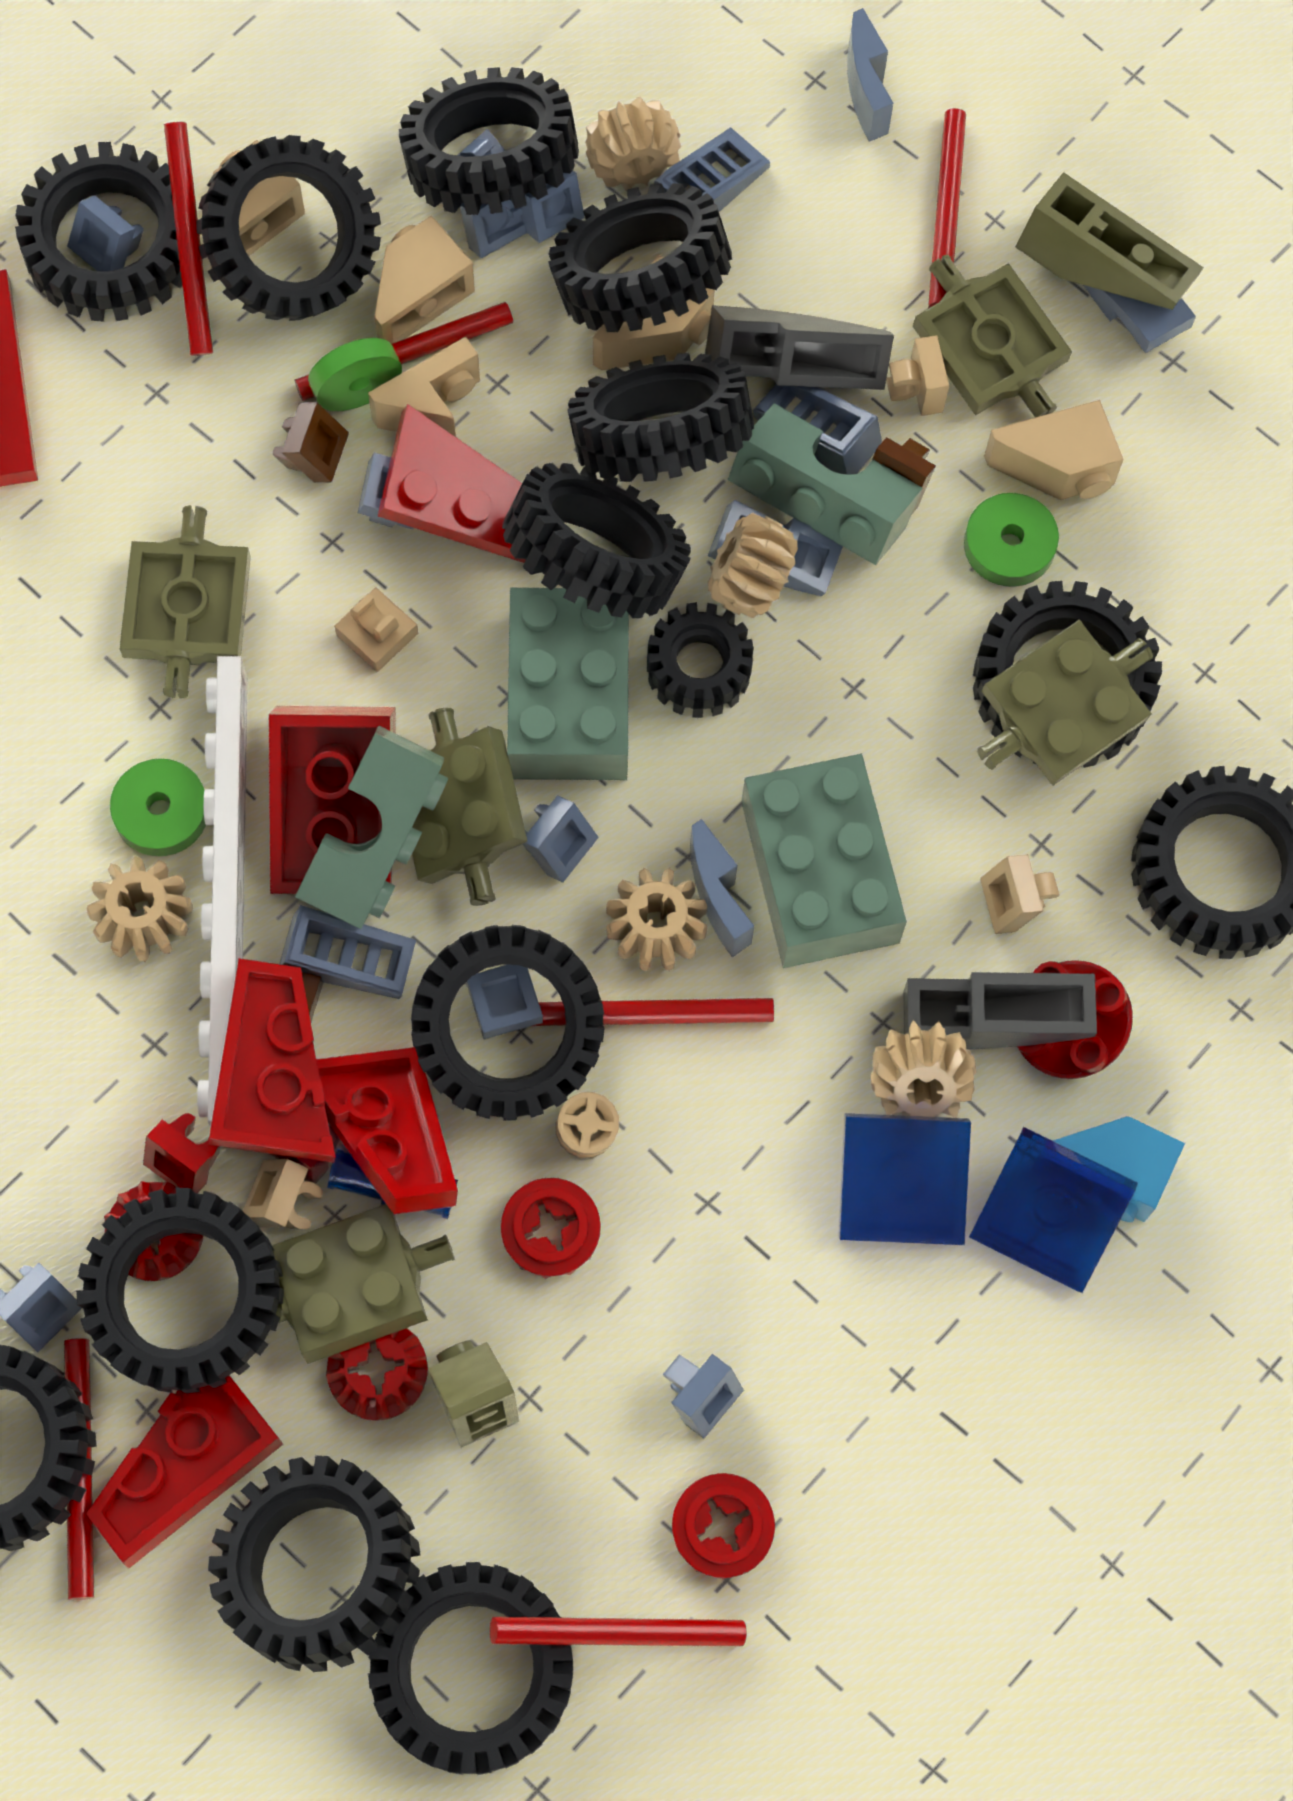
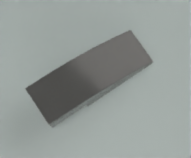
[705,305,894,390]
[903,972,1097,1049]

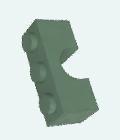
[728,403,923,565]
[295,726,449,929]

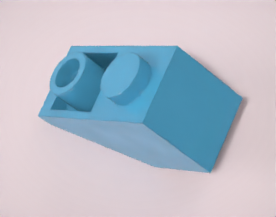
[1032,1116,1185,1222]

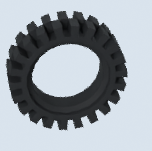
[399,67,579,215]
[196,135,381,321]
[15,142,182,322]
[548,183,732,332]
[567,353,754,482]
[502,463,691,619]
[973,581,1162,768]
[1131,766,1293,959]
[411,924,605,1121]
[76,1188,284,1393]
[0,1345,97,1551]
[208,1455,421,1672]
[368,1562,573,1775]

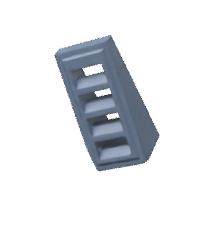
[654,127,770,212]
[753,384,882,475]
[280,905,416,999]

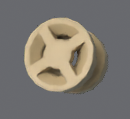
[555,1092,619,1158]

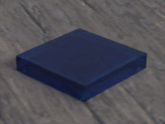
[838,1113,971,1245]
[969,1127,1138,1293]

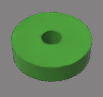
[308,338,402,411]
[964,493,1059,587]
[110,759,206,856]

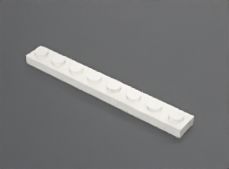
[197,656,248,1127]

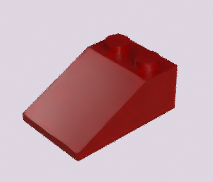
[269,706,396,894]

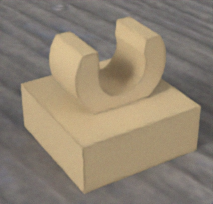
[886,335,949,416]
[334,587,419,672]
[980,854,1059,934]
[243,1159,323,1229]

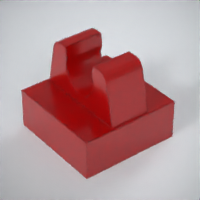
[143,1113,221,1193]

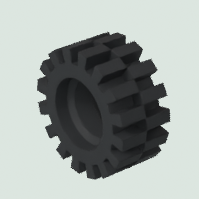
[647,602,754,718]

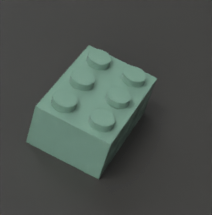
[507,587,629,780]
[741,753,907,968]

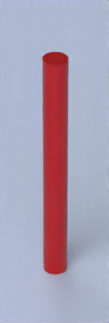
[928,108,966,309]
[164,122,213,356]
[294,302,513,401]
[533,998,774,1026]
[64,1338,94,1600]
[490,1617,747,1646]

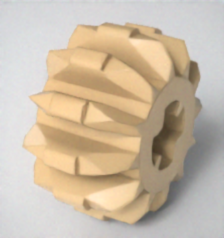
[585,97,681,190]
[708,513,798,618]
[87,856,193,962]
[606,867,708,971]
[871,1020,977,1127]

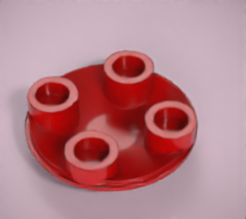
[1017,960,1133,1079]

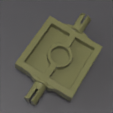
[913,255,1072,418]
[119,505,251,698]
[977,620,1153,786]
[412,708,528,906]
[272,1204,455,1364]

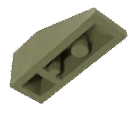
[1015,172,1204,310]
[428,1340,519,1448]

